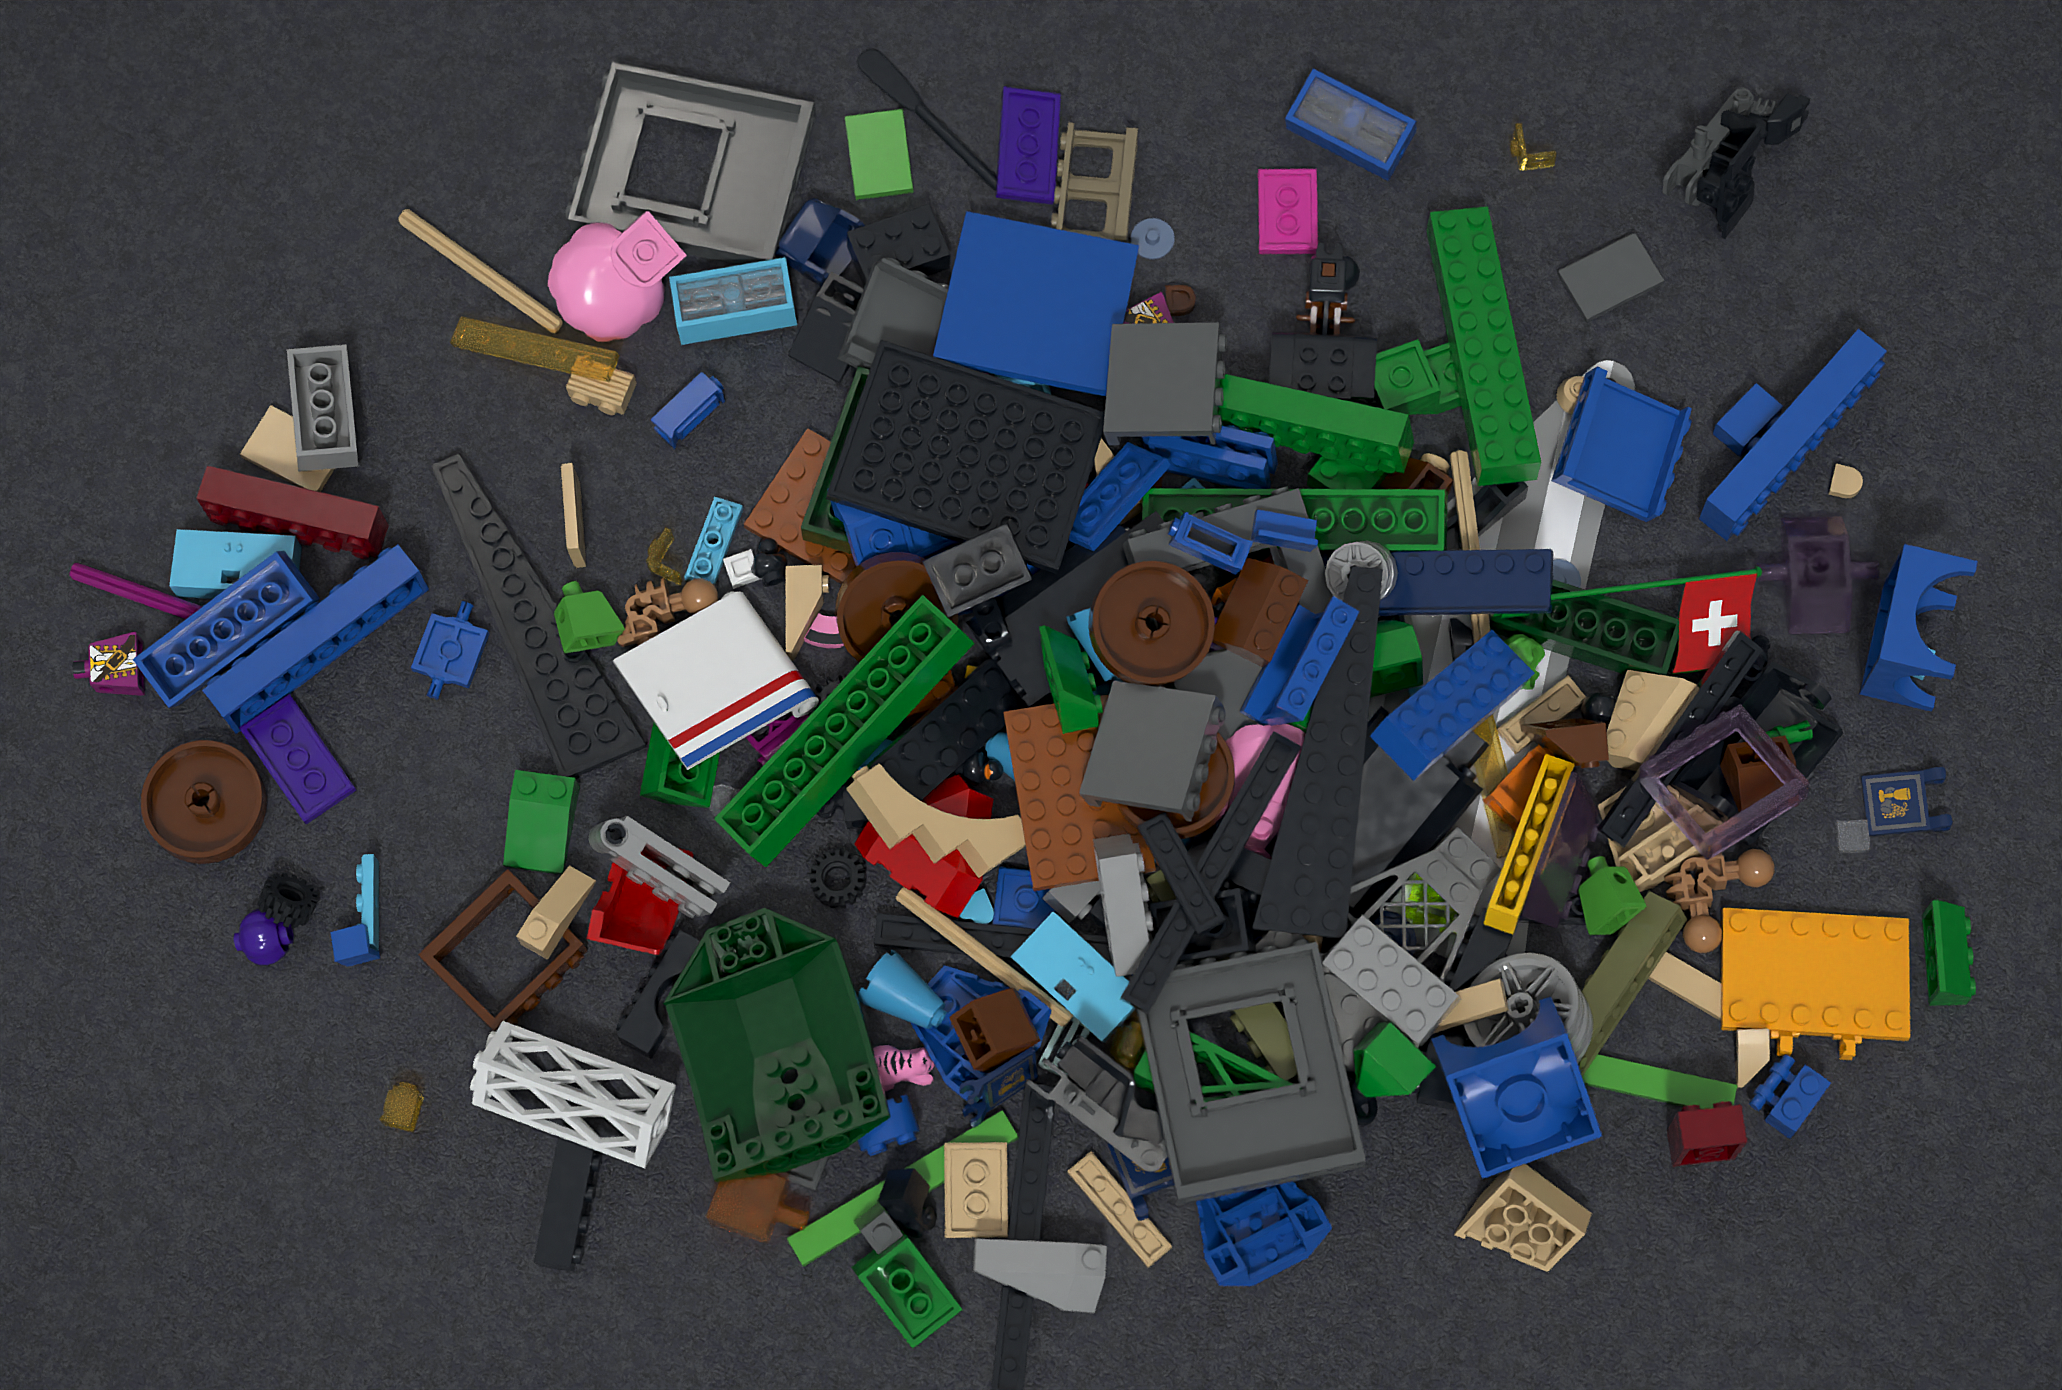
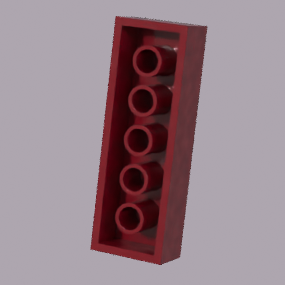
[196,466,389,559]

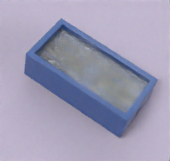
[1285,69,1416,181]

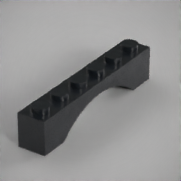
[1447,481,1529,551]

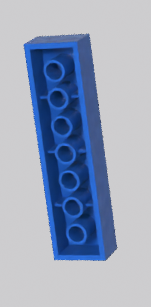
[1699,329,1887,541]
[202,544,429,734]

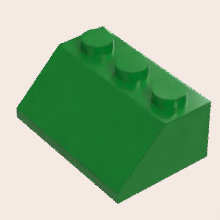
[1039,625,1103,734]
[640,709,720,808]
[1922,900,1976,1006]

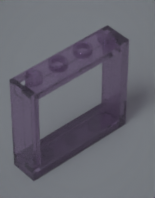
[1639,704,1810,861]

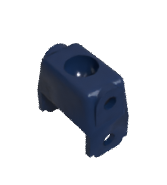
[776,198,865,287]

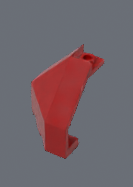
[854,774,993,918]

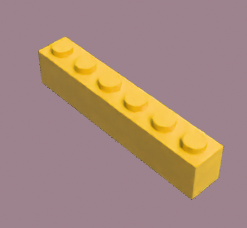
[1483,754,1575,934]

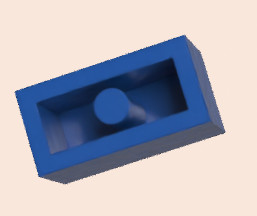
[1713,383,1783,457]

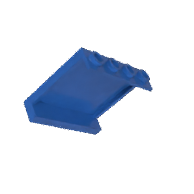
[1551,367,1692,522]
[1239,596,1359,726]

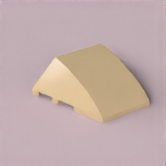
[1598,785,1728,892]

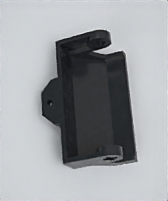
[1671,661,1843,847]

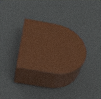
[1165,285,1196,317]

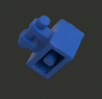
[1749,1054,1831,1139]

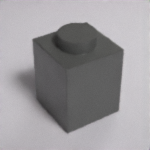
[854,1203,903,1255]

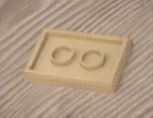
[240,405,335,492]
[561,463,586,568]
[944,1142,1008,1238]

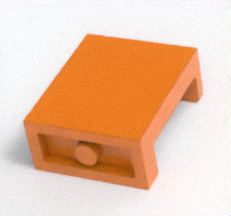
[1482,745,1582,833]

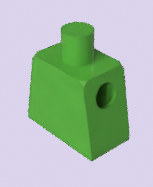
[554,581,625,653]
[1578,856,1647,935]

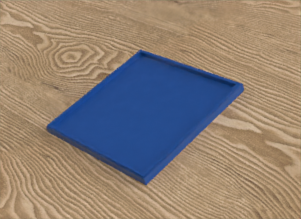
[933,211,1139,396]

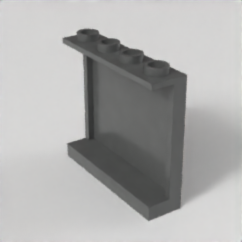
[837,258,949,370]
[1103,322,1227,445]
[1079,681,1225,822]

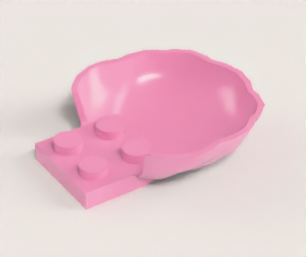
[547,211,687,342]
[1225,724,1305,859]

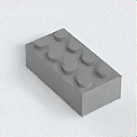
[287,344,358,472]
[1093,833,1153,977]
[1322,915,1461,1047]

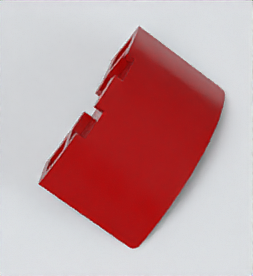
[587,848,694,955]

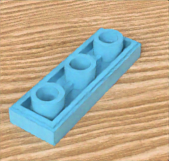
[684,497,744,585]
[356,854,379,951]

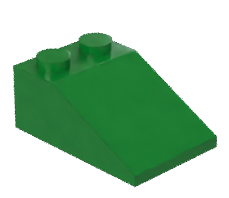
[503,770,580,875]
[851,1229,963,1348]

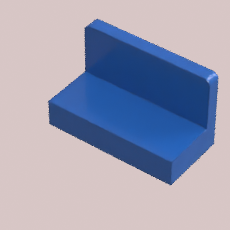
[1251,509,1318,552]

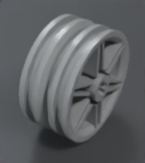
[1464,953,1593,1063]

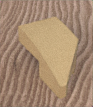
[1735,1029,1770,1088]

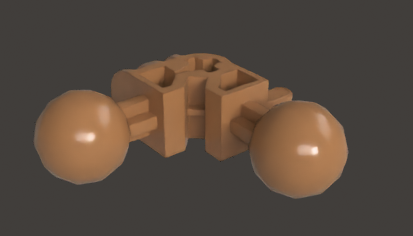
[617,577,718,647]
[1664,842,1775,954]

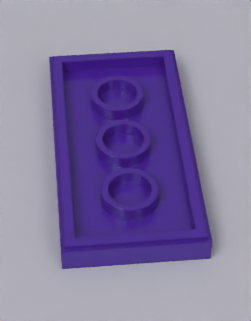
[995,87,1061,205]
[239,694,357,824]

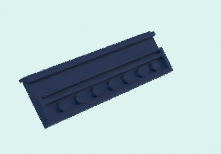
[1320,549,1554,616]

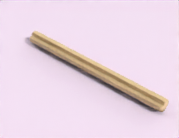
[398,209,563,333]
[1450,450,1490,644]
[896,887,1073,1027]

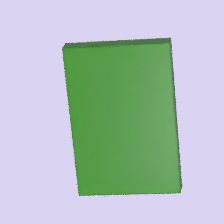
[845,109,913,200]

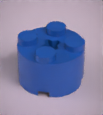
[857,1095,920,1156]

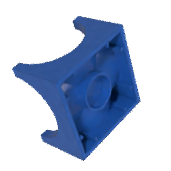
[1860,544,1978,711]
[1431,996,1602,1179]

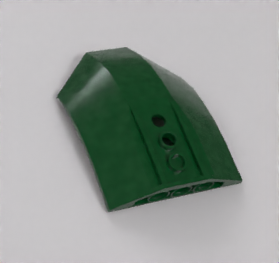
[663,908,891,1182]

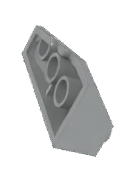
[973,1239,1107,1313]

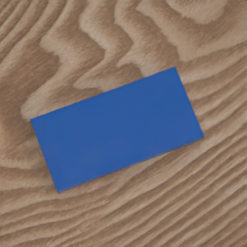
[1069,442,1171,551]

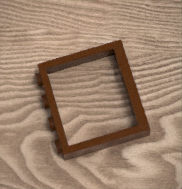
[418,869,587,1032]

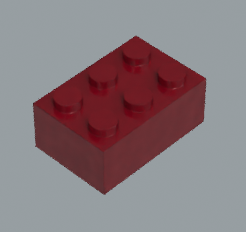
[1667,1101,1747,1167]

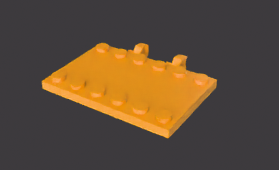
[1721,908,1910,1060]

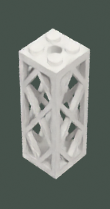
[470,1021,676,1168]

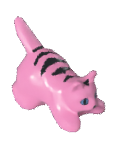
[873,1045,934,1091]

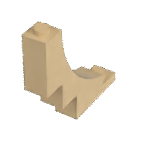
[846,763,1026,878]

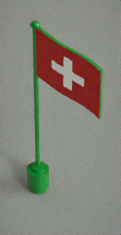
[1491,566,1762,674]

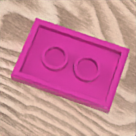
[1258,169,1318,254]

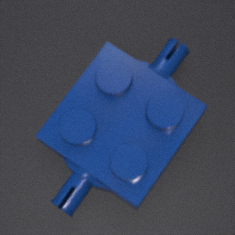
[411,601,489,700]

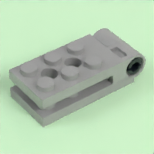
[589,816,730,918]

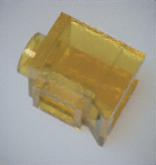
[379,1082,424,1133]

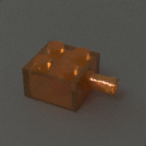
[706,1174,810,1244]

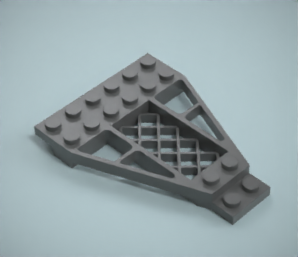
[1248,826,1502,1073]

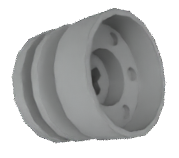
[1325,541,1398,601]

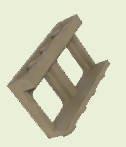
[1051,122,1138,243]

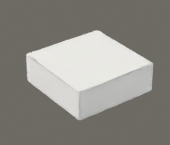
[723,549,760,589]

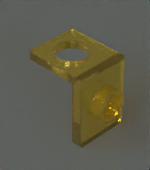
[1510,123,1556,171]
[646,527,683,585]

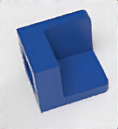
[331,924,380,967]

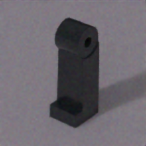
[971,596,1013,652]

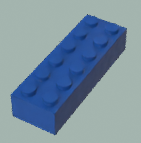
[133,551,320,708]
[1370,630,1535,781]

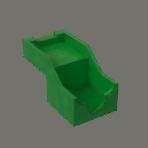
[1374,339,1461,415]

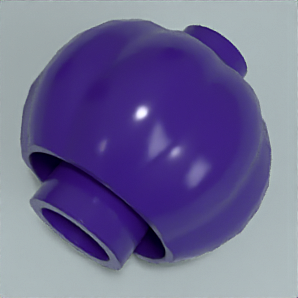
[234,909,294,965]

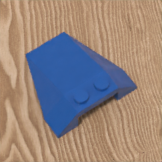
[911,965,1052,1101]
[1196,1182,1332,1286]

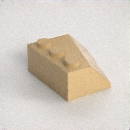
[1607,670,1697,771]
[1454,1164,1592,1272]

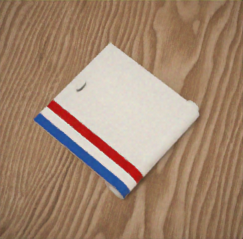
[613,591,819,770]

